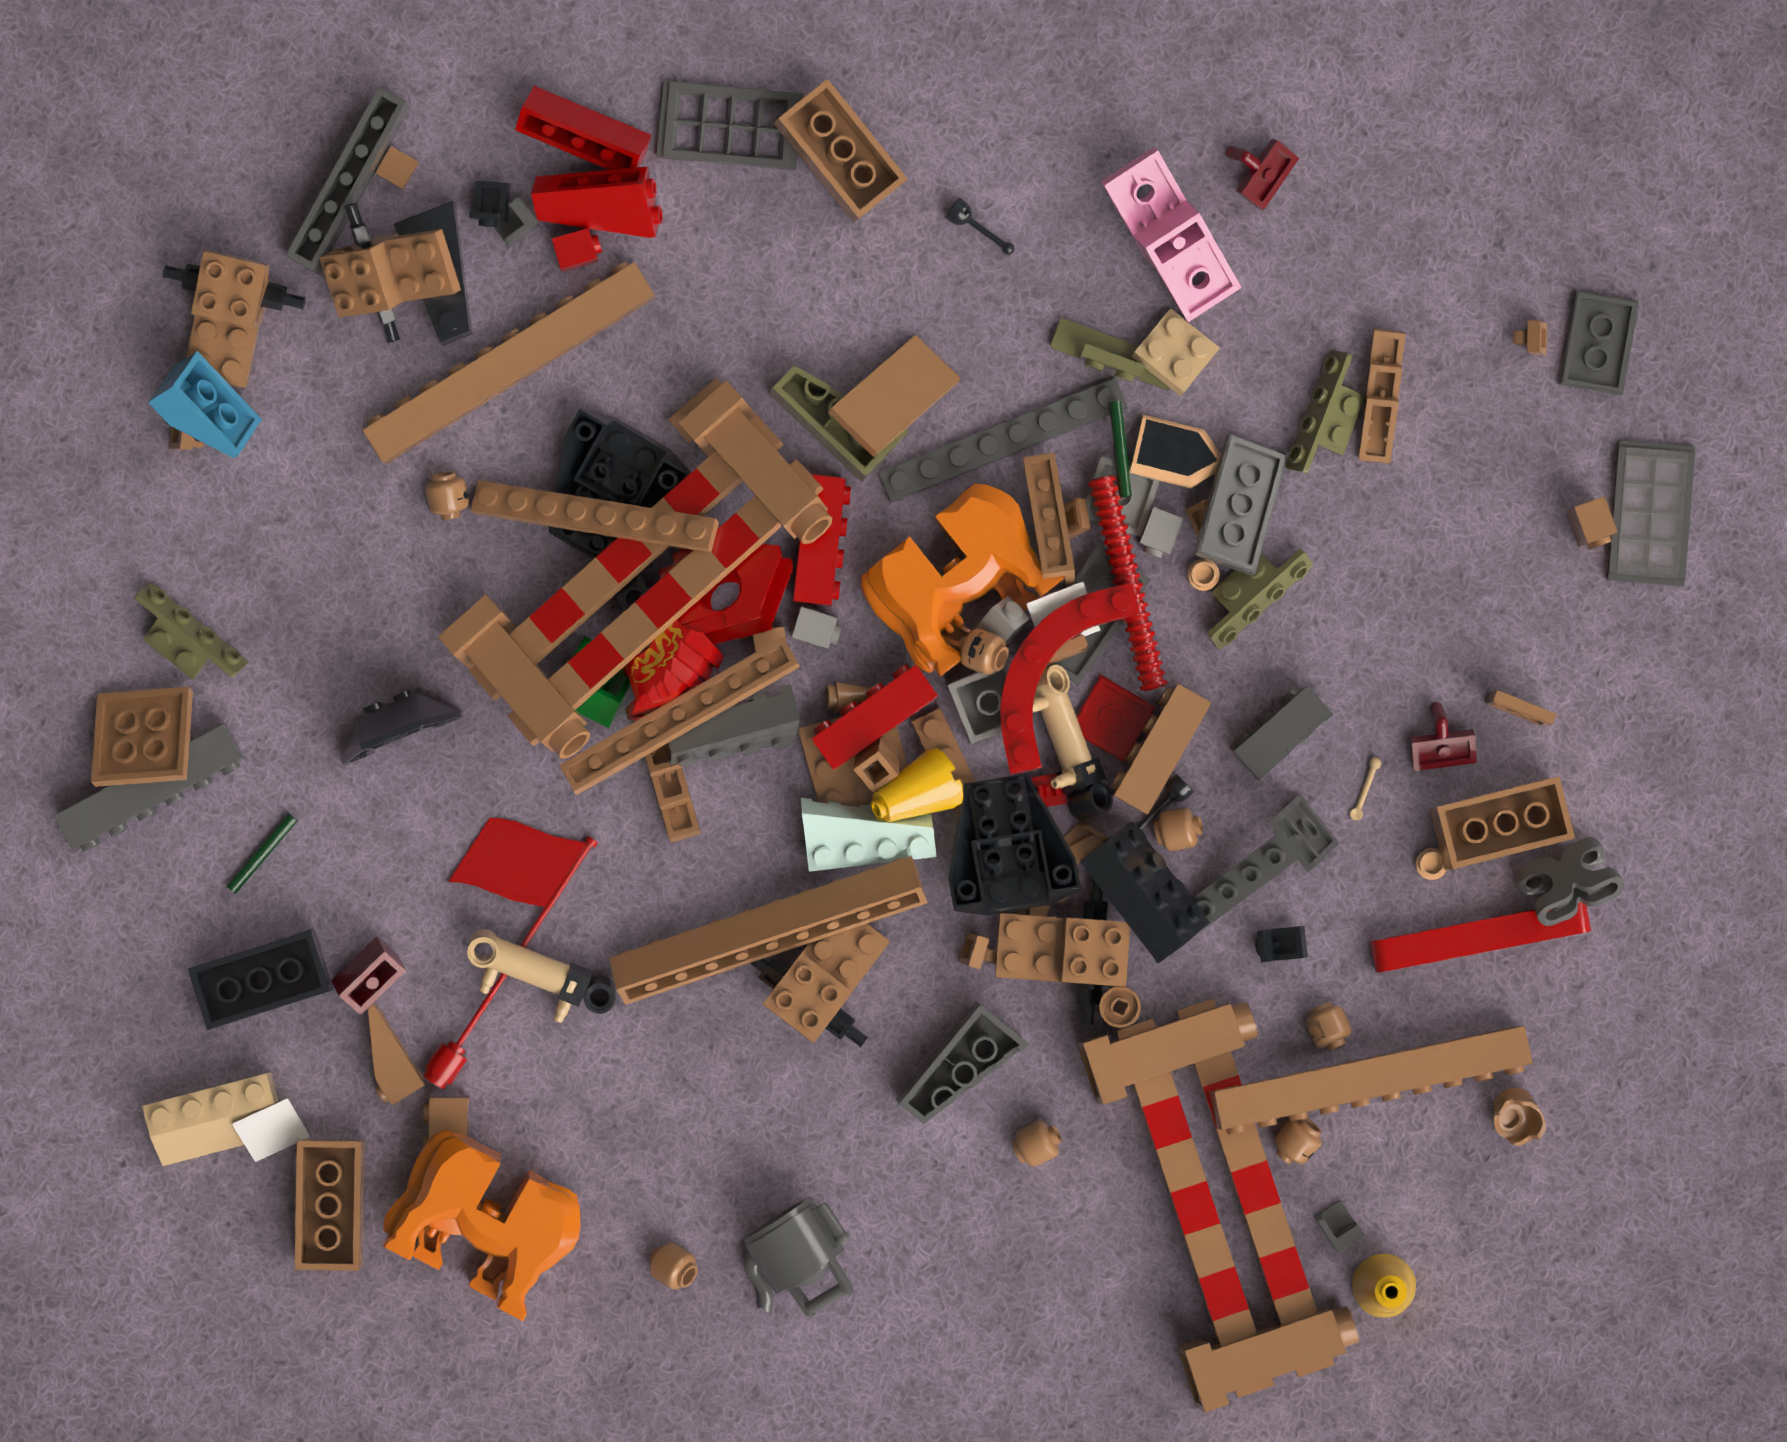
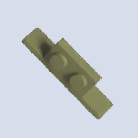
[1051,318,1170,391]
[1286,350,1366,474]
[1207,549,1313,650]
[134,583,248,680]

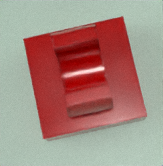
[1030,773,1067,807]

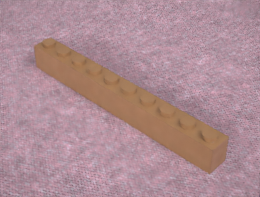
[362,262,656,465]
[609,856,928,1005]
[1209,1026,1533,1135]

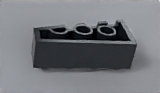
[394,200,473,346]

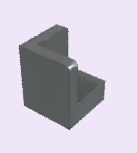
[494,196,540,248]
[1314,1201,1365,1253]

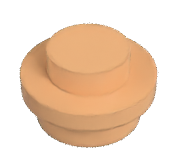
[1187,559,1220,591]
[1416,848,1447,880]

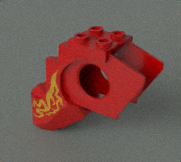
[623,544,794,721]

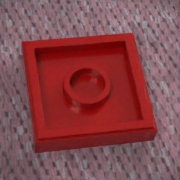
[1076,675,1155,762]

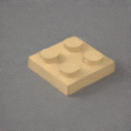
[1131,308,1220,396]

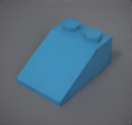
[148,351,262,458]

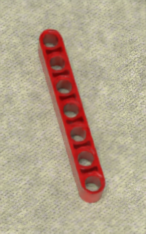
[1369,902,1592,973]

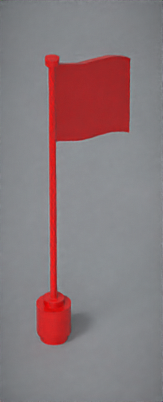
[423,818,598,1090]

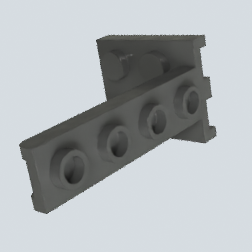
[1192,794,1339,929]

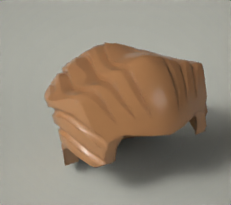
[1493,1088,1547,1146]

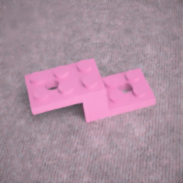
[1100,147,1241,322]

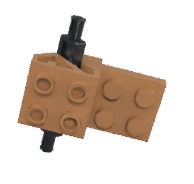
[319,203,461,343]
[162,250,306,388]
[994,880,1130,1025]
[749,924,890,1047]

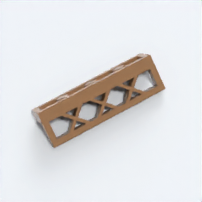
[1023,452,1075,585]

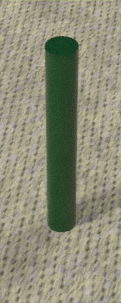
[1109,401,1132,498]
[226,813,298,894]

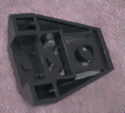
[340,690,464,765]

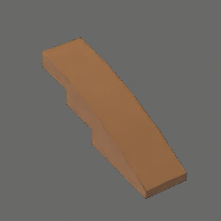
[1358,328,1406,464]
[635,720,701,843]

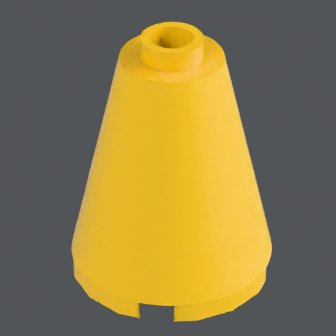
[871,748,963,822]
[1352,1254,1416,1318]

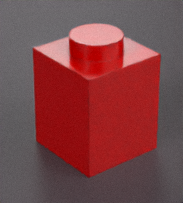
[552,228,602,272]

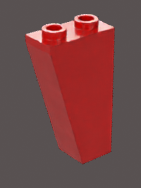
[531,166,663,238]

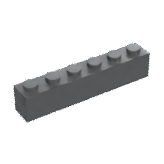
[286,87,410,275]
[54,724,245,852]

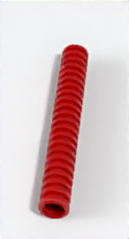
[1088,475,1168,692]

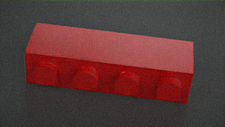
[515,86,652,170]
[793,474,851,607]
[811,664,938,771]

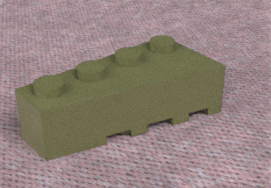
[770,365,909,482]

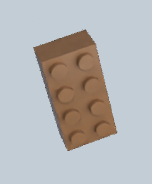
[774,79,908,223]
[1110,684,1211,815]
[1429,776,1575,871]
[295,1139,365,1271]

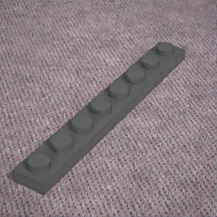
[879,378,1128,502]

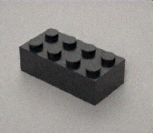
[1080,821,1210,963]
[188,929,334,1030]

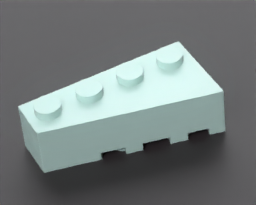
[801,798,936,872]

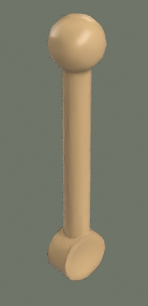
[1350,757,1382,821]

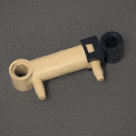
[1033,665,1113,820]
[467,929,616,1023]

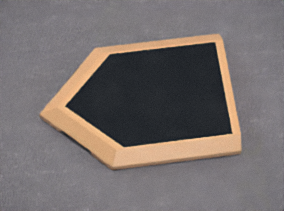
[1129,414,1221,488]

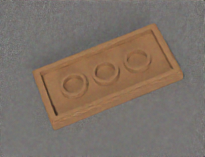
[829,335,961,457]

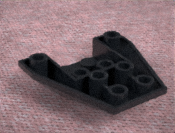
[548,408,691,559]
[948,773,1081,916]

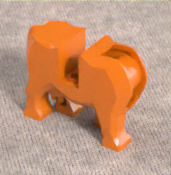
[860,483,1065,677]
[383,1129,581,1321]

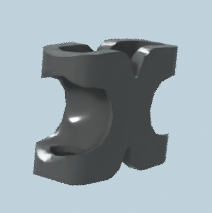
[1515,837,1624,926]

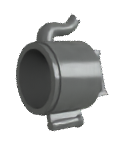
[743,1197,853,1317]

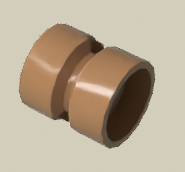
[1099,986,1141,1028]

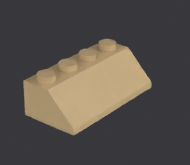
[142,1072,279,1166]

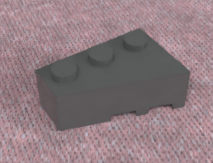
[1232,686,1334,780]

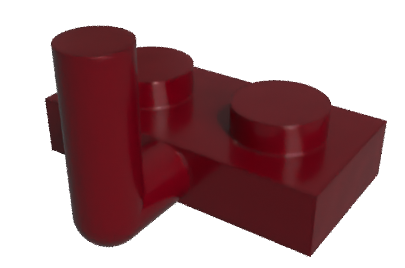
[1225,139,1299,211]
[1410,702,1477,771]

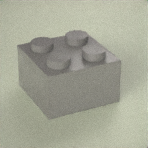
[947,661,1010,745]

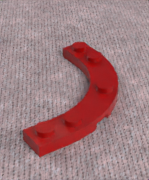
[1000,583,1140,775]

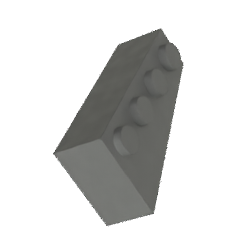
[666,685,799,766]
[895,1001,1030,1124]

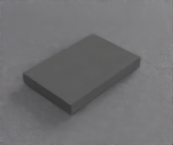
[1559,290,1639,396]

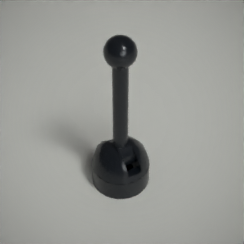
[944,197,1015,255]
[1137,774,1194,830]

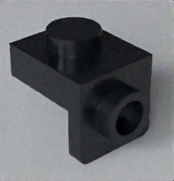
[469,181,510,227]
[1255,926,1308,963]

